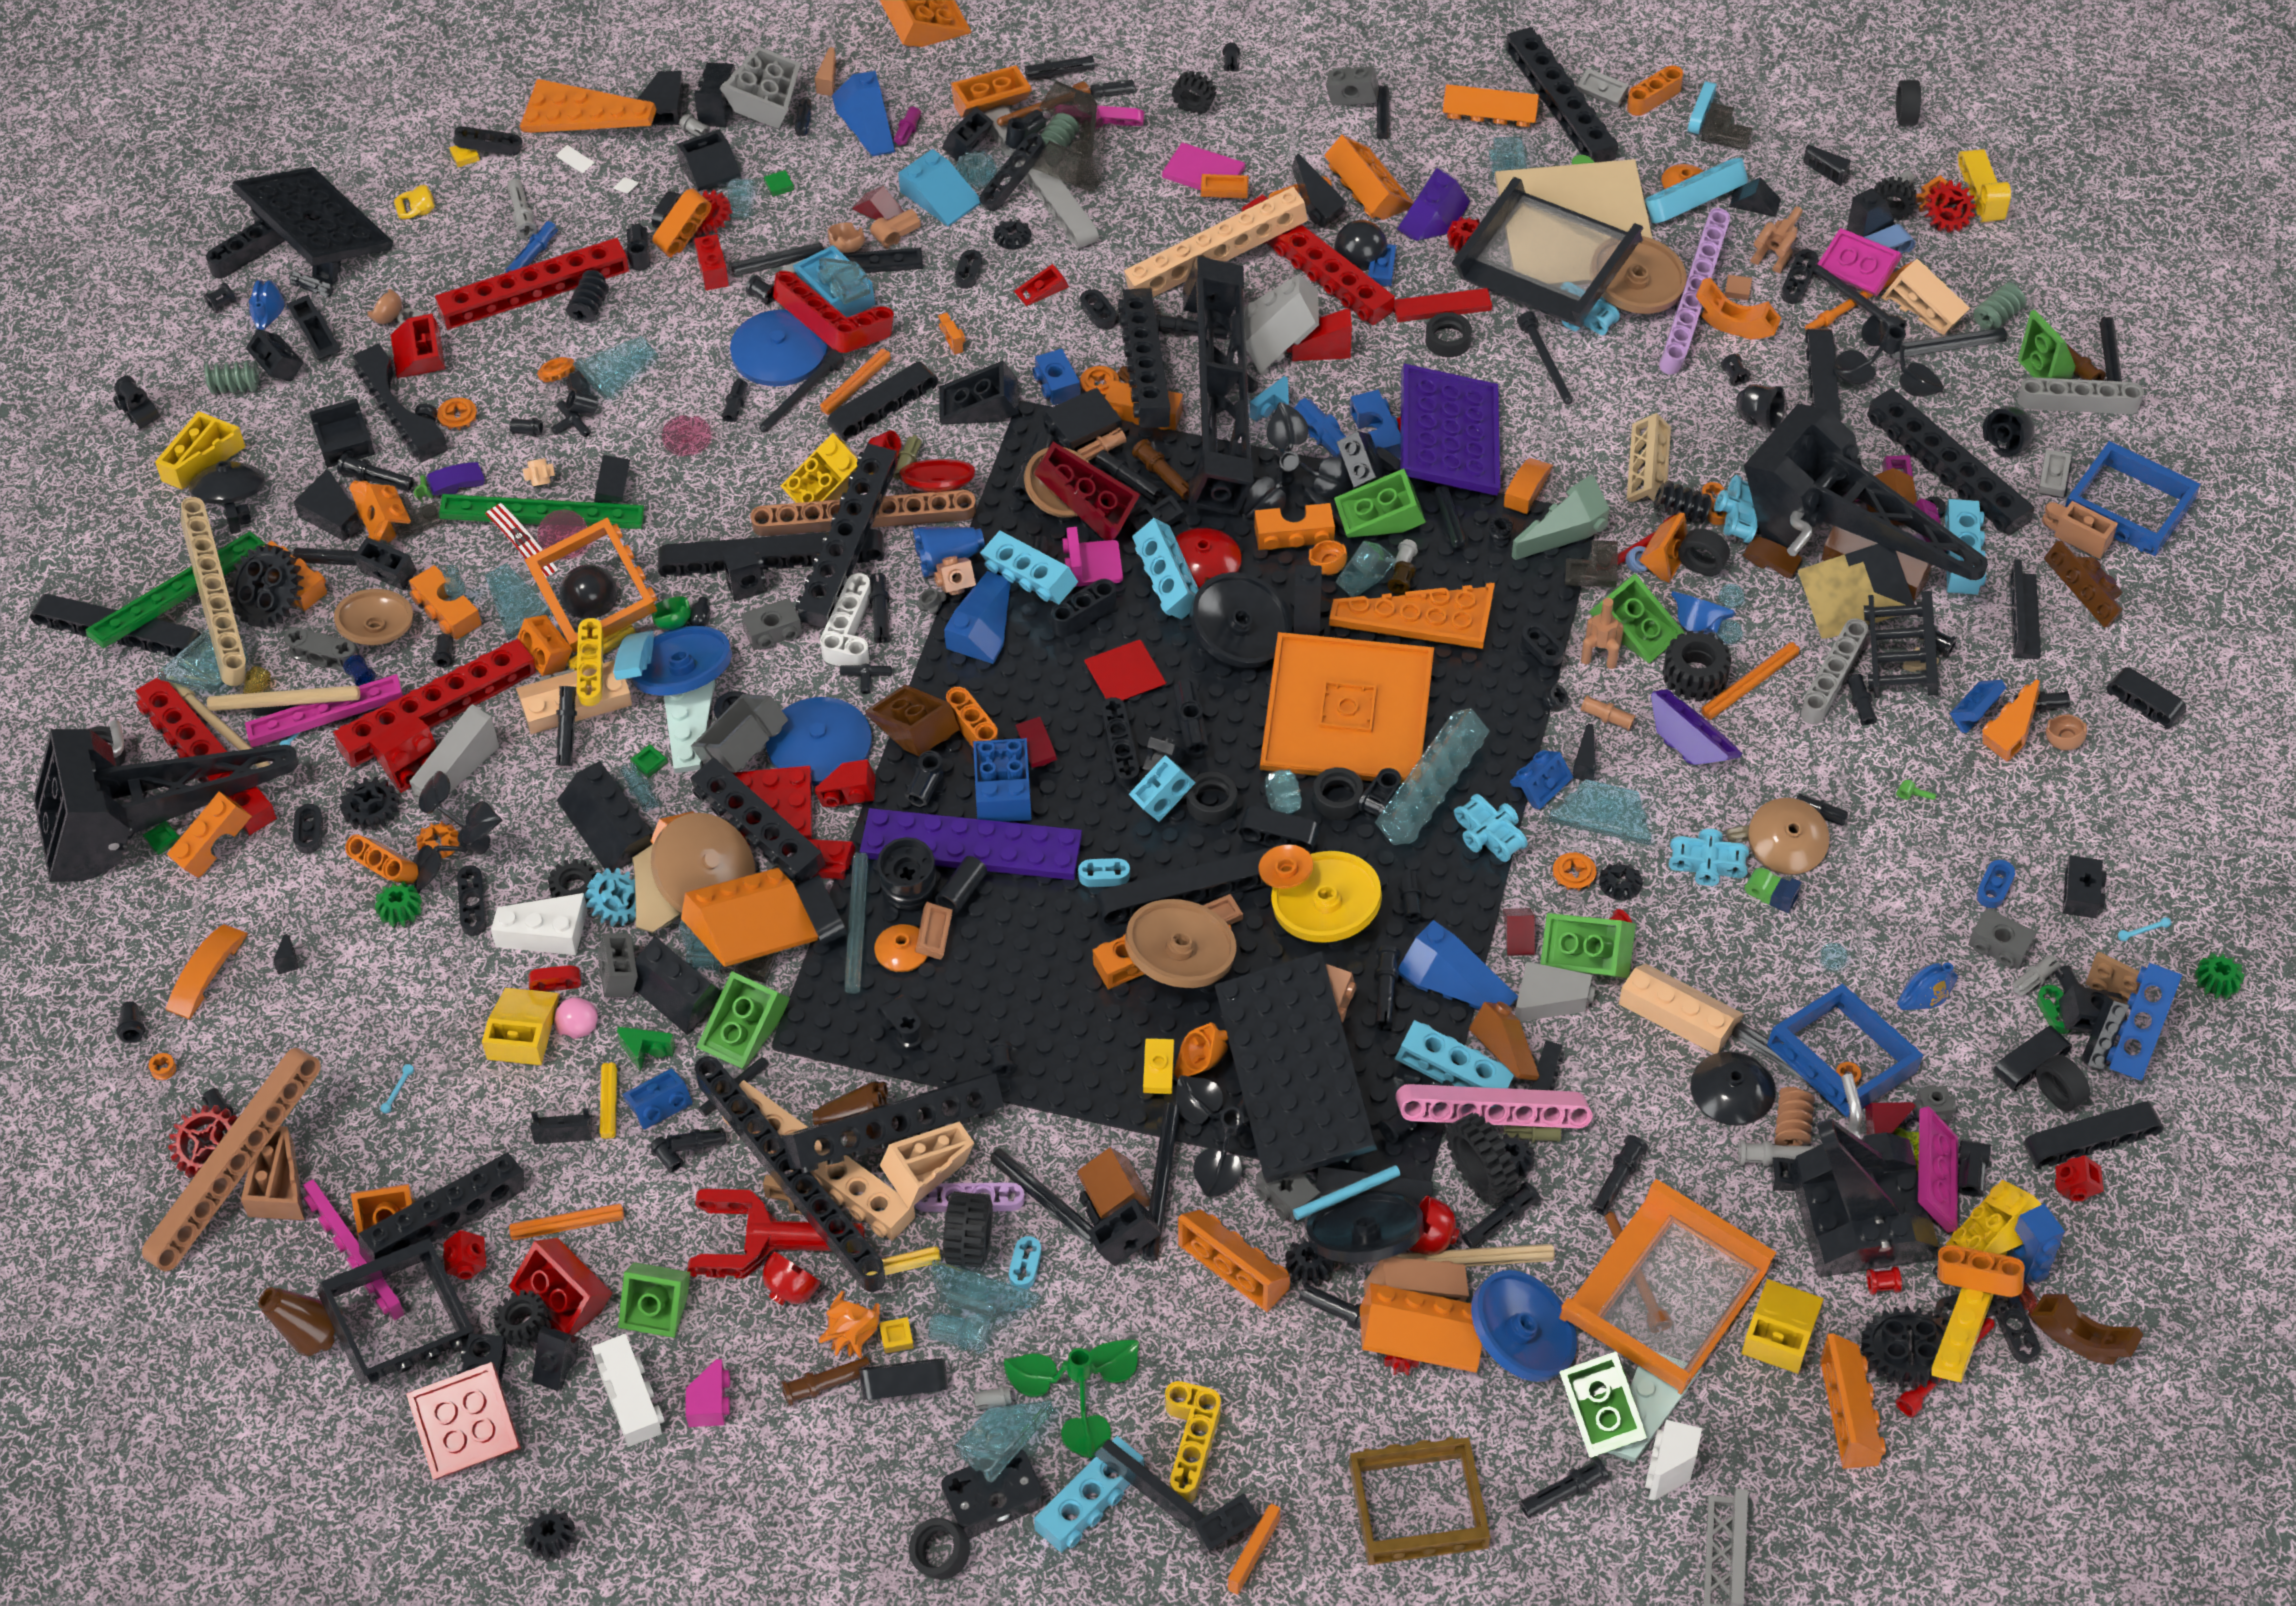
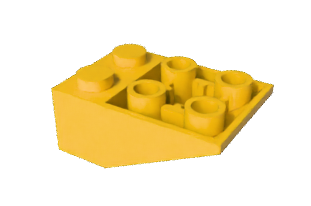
[781,433,874,503]
[482,988,560,1066]
[1946,1179,2042,1254]
[1741,1279,1824,1374]

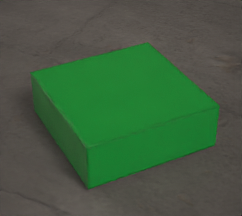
[764,170,794,197]
[630,744,668,778]
[143,821,180,855]

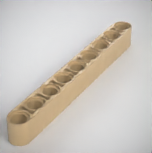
[181,497,246,686]

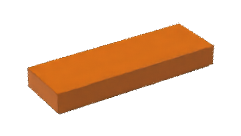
[1228,1503,1281,1595]

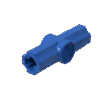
[1294,398,1346,459]

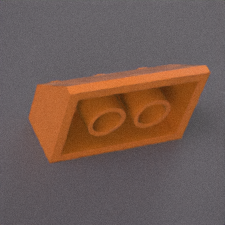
[951,65,1032,118]

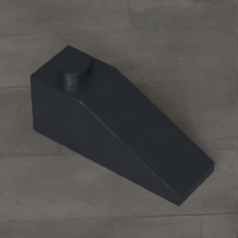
[1291,153,1347,228]

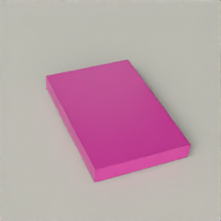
[1162,142,1245,199]
[1817,228,1902,296]

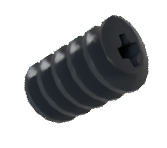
[565,270,609,323]
[1653,480,1711,524]

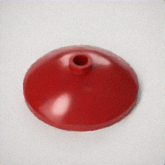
[900,459,975,493]
[1175,528,1241,589]

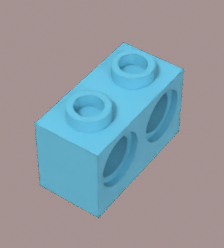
[1129,755,1196,822]

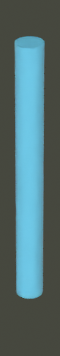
[1293,1165,1400,1221]

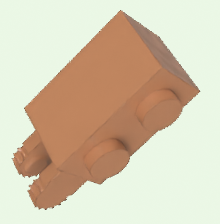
[2042,501,2118,559]

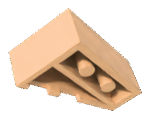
[1881,259,1970,335]
[880,1122,974,1209]

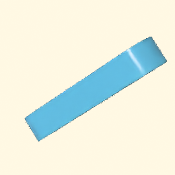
[1688,81,1717,135]

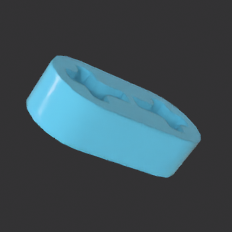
[1078,858,1130,887]
[1009,1236,1041,1290]

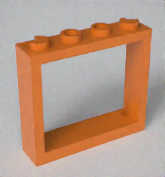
[524,517,658,653]

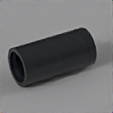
[935,856,987,914]

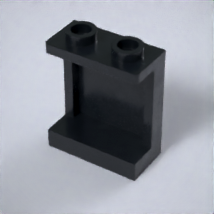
[1044,388,1122,451]
[309,398,375,468]

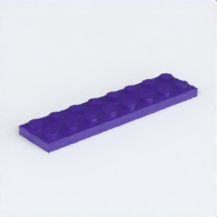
[860,808,1082,880]

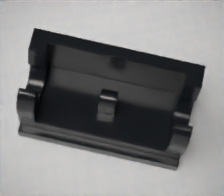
[594,455,630,504]
[530,1108,592,1144]
[1190,1493,1260,1555]

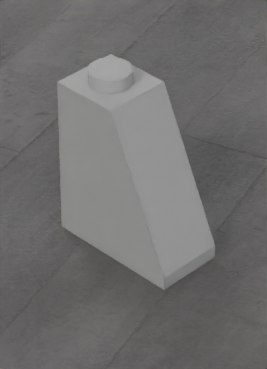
[1515,962,1596,1022]

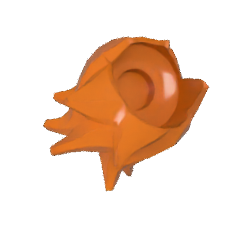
[818,1290,880,1358]

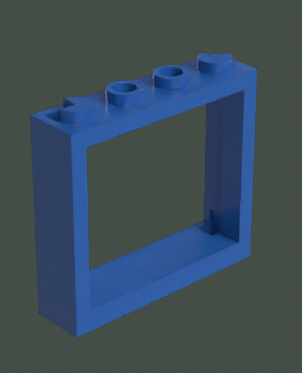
[2065,441,2201,557]
[1767,983,1924,1118]

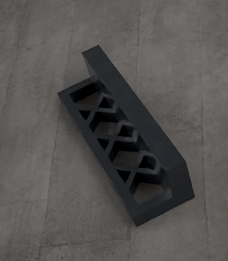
[2009,559,2041,660]

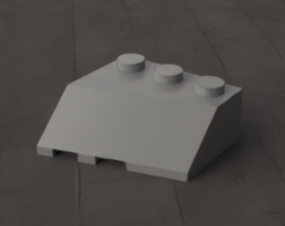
[720,46,801,129]
[1244,274,1319,375]

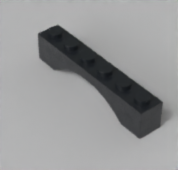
[352,343,448,463]

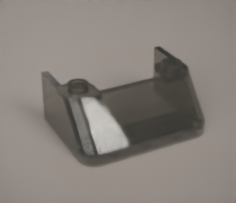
[1033,81,1106,192]

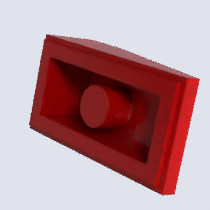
[1014,264,1069,307]

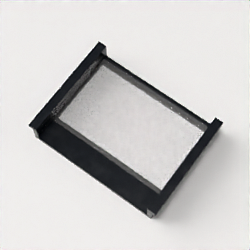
[1452,177,1643,328]

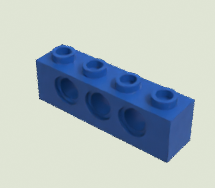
[2106,962,2183,1081]

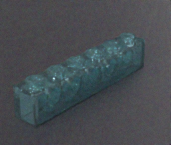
[1375,708,1490,845]

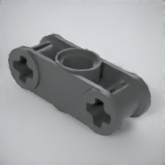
[284,627,359,672]

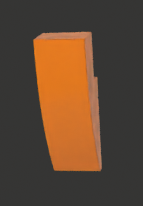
[1504,457,1553,514]

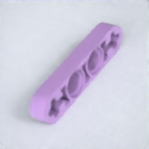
[914,1183,1025,1212]

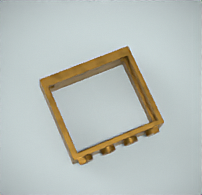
[1349,1436,1490,1565]

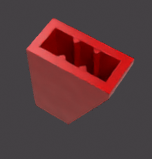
[1286,309,1352,361]

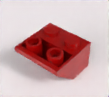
[390,313,445,378]
[369,714,437,793]

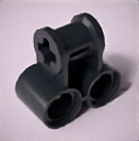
[113,375,160,430]

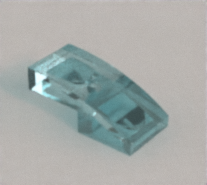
[727,179,754,217]

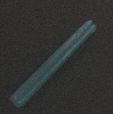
[845,852,868,994]

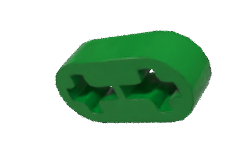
[2036,985,2072,1034]

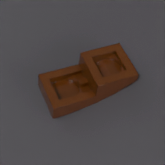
[1742,536,1802,579]

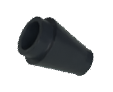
[116,1002,145,1043]

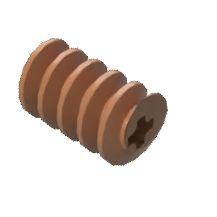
[1774,1087,1815,1146]

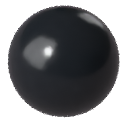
[1334,220,1388,271]
[560,564,618,619]

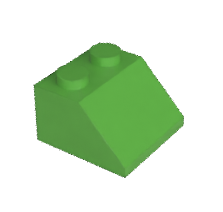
[618,1262,691,1338]

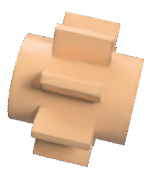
[523,458,555,486]

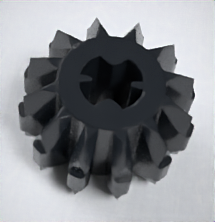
[1498,1132,1535,1180]
[1285,1237,1334,1287]
[523,1507,576,1562]

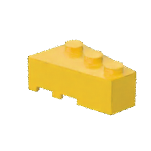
[155,411,246,490]

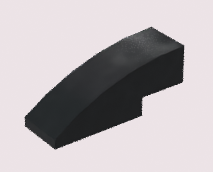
[286,295,341,361]

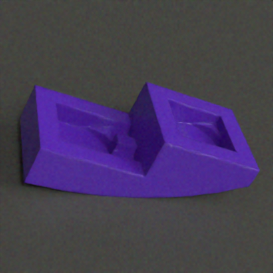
[426,462,485,495]

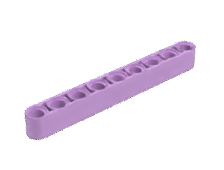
[1659,208,1730,375]

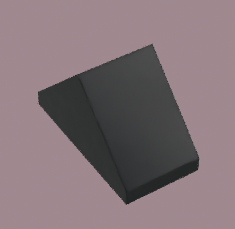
[1729,177,1781,217]

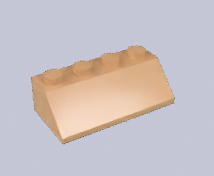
[516,660,632,734]
[1619,964,1744,1054]

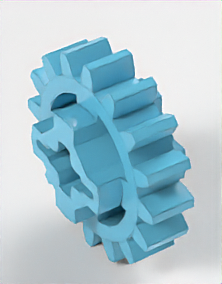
[585,868,636,927]

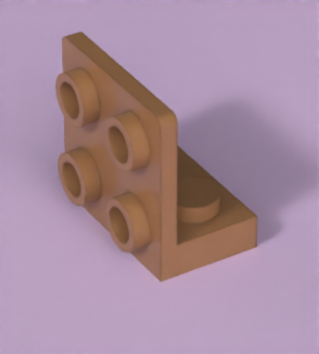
[2085,952,2150,1003]

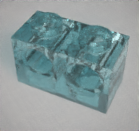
[1489,136,1527,178]

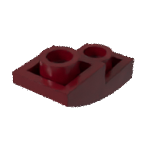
[1015,717,1057,768]

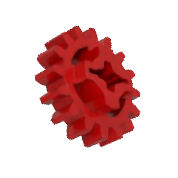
[1923,180,1976,233]
[695,190,733,237]

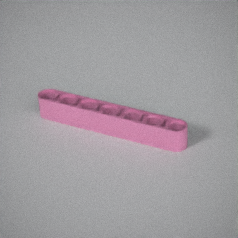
[1396,1084,1593,1128]

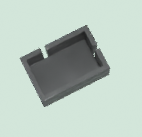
[691,694,788,773]

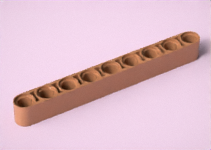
[750,490,976,536]
[142,1048,321,1271]

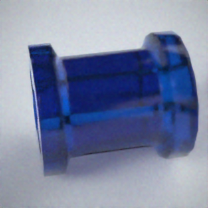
[343,655,377,686]

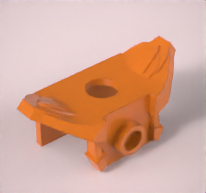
[349,480,411,543]

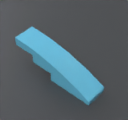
[613,630,654,680]

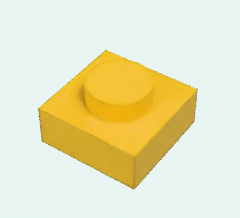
[449,145,480,167]
[879,1317,914,1354]

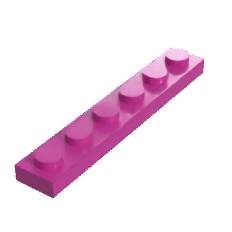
[245,674,404,748]
[303,1179,405,1321]

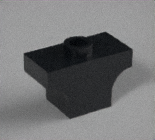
[1143,736,1186,772]
[532,1327,580,1391]

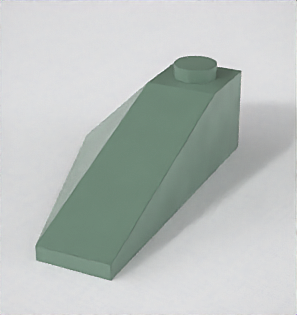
[1512,474,1610,560]

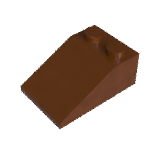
[865,684,959,756]

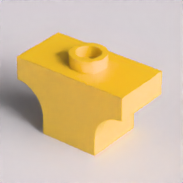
[1143,1039,1174,1094]

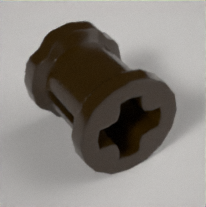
[1387,561,1416,595]

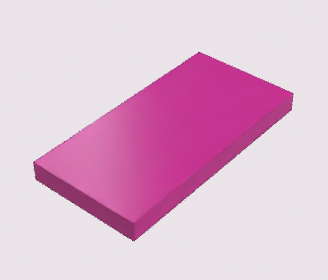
[1918,1106,1958,1233]

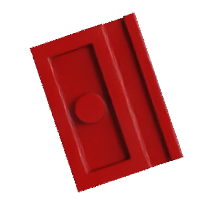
[808,839,856,879]

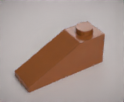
[1469,1001,1539,1081]

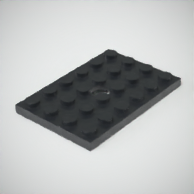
[232,167,394,266]

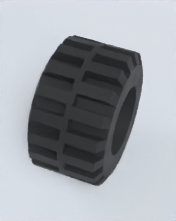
[1662,631,1732,701]
[943,1191,993,1268]

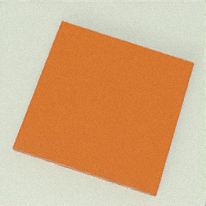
[1260,632,1434,786]

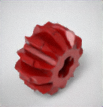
[1447,216,1480,253]

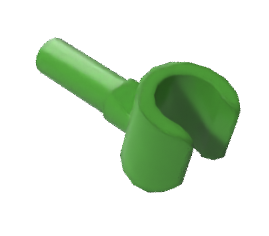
[414,475,434,503]
[1896,780,1936,800]

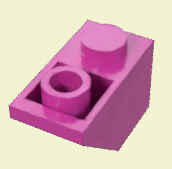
[686,1359,730,1427]

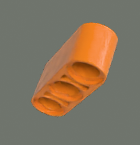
[1627,65,1684,116]
[653,188,711,258]
[946,687,998,748]
[345,834,418,885]
[1937,1245,2025,1297]

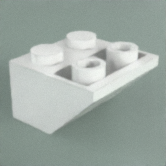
[1645,1420,1702,1500]

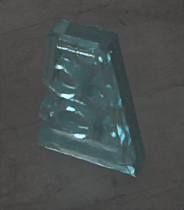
[573,336,658,401]
[485,563,551,640]

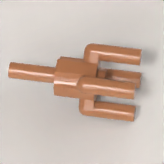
[1750,207,1803,273]
[1581,598,1624,669]

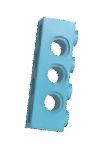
[1945,499,1986,595]
[1132,518,1199,620]
[980,530,1078,604]
[1395,1020,1514,1108]
[1034,1436,1144,1553]

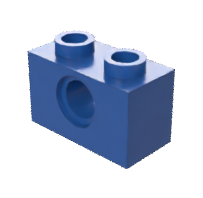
[1032,348,1080,406]

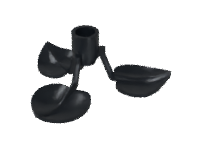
[1833,309,1944,397]
[1244,402,1353,518]
[411,771,503,894]
[1176,1075,1251,1197]

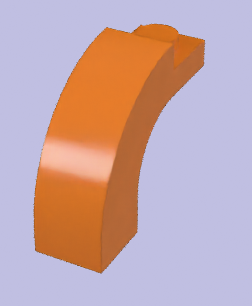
[1696,277,1781,339]

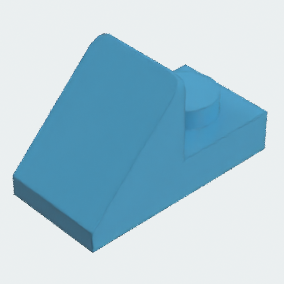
[1250,376,1289,422]

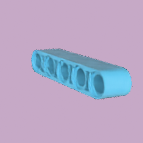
[1645,158,1749,223]

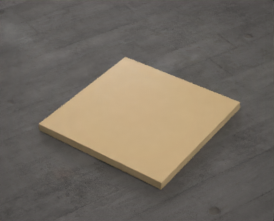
[1494,159,1653,287]

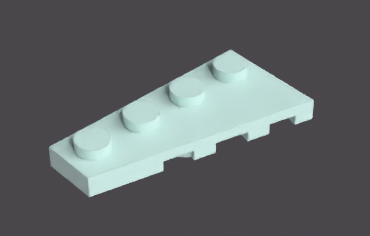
[664,679,715,774]
[1607,1351,1702,1463]

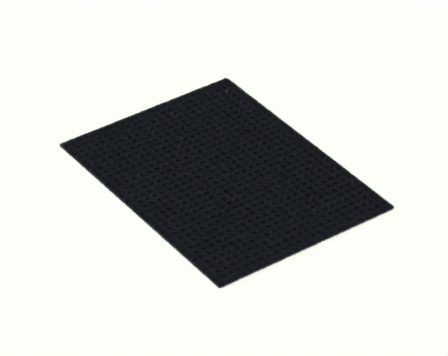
[771,401,1595,1181]

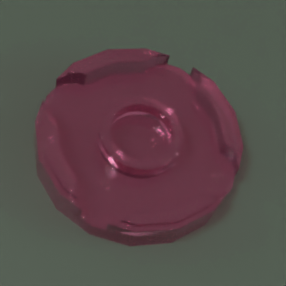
[662,415,711,456]
[537,509,588,559]

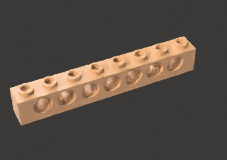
[1124,187,1308,297]
[722,1080,916,1241]

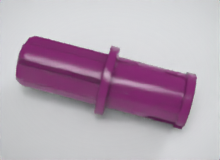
[894,106,922,147]

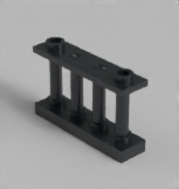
[1864,591,1938,698]

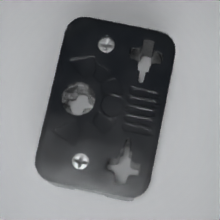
[941,1447,1043,1539]

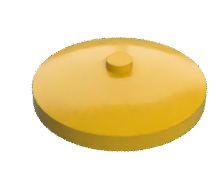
[1271,851,1382,942]

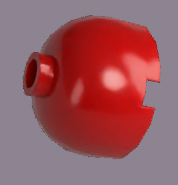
[1409,1196,1459,1256]
[762,1251,822,1306]

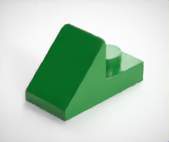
[617,1027,676,1072]

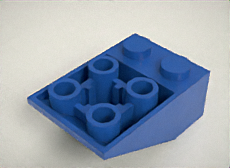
[973,738,1031,822]

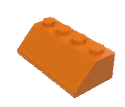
[1442,84,1540,127]
[1324,134,1414,220]
[1178,1209,1290,1312]
[1360,1283,1482,1373]
[1820,1333,1886,1469]

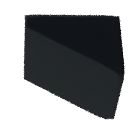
[273,934,299,975]

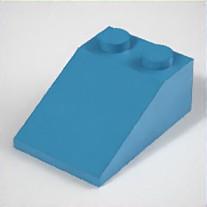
[898,149,981,227]
[793,245,875,317]

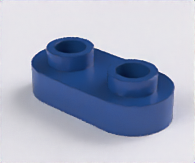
[1976,860,2015,908]

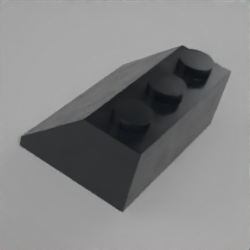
[634,936,722,1035]

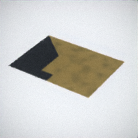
[1797,544,1915,639]

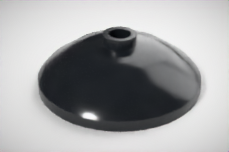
[189,461,266,504]
[1690,1051,1776,1126]

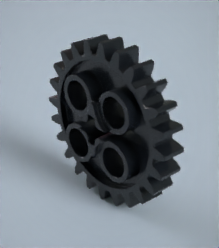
[228,544,304,629]
[1861,1306,1948,1388]

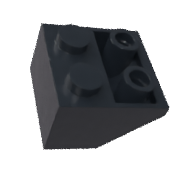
[676,129,741,191]

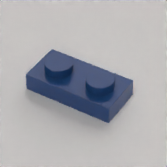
[1368,244,1396,286]

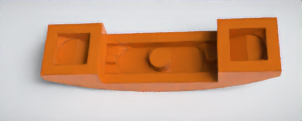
[166,924,248,1020]

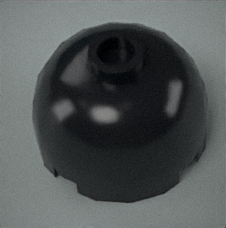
[1982,406,2035,457]

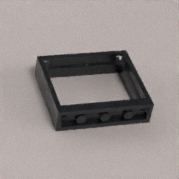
[317,1238,474,1386]

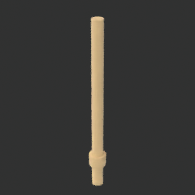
[167,677,270,768]

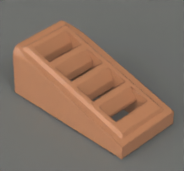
[815,47,836,96]

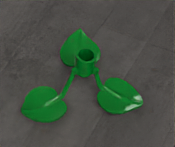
[1004,1340,1139,1458]

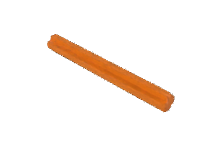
[1701,642,1800,720]

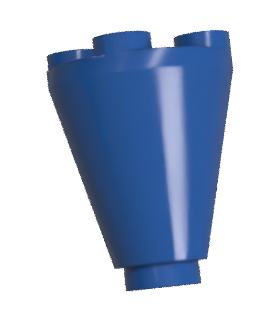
[913,526,985,578]

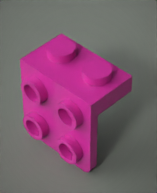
[1062,527,1123,587]

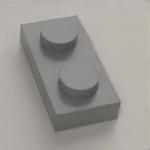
[1577,68,1629,108]
[2038,449,2071,497]

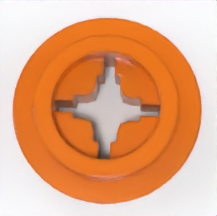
[537,357,576,383]
[1080,366,1119,396]
[437,397,477,431]
[416,821,459,859]
[1553,852,1596,891]

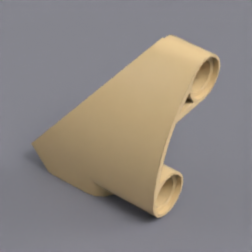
[632,844,681,933]

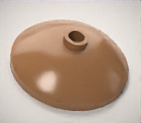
[1024,447,1089,517]
[334,589,413,645]
[1748,798,1830,875]

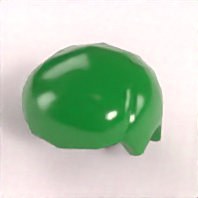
[651,596,691,631]

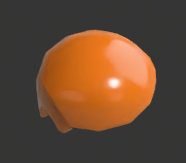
[1308,540,1347,575]

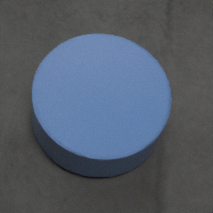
[1626,546,1648,573]

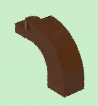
[2031,1294,2144,1365]

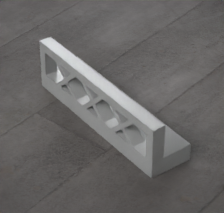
[1703,1488,1748,1606]

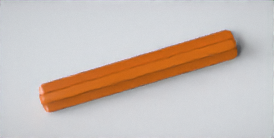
[820,348,891,415]
[509,1203,624,1240]

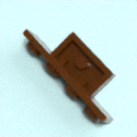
[2044,541,2122,628]

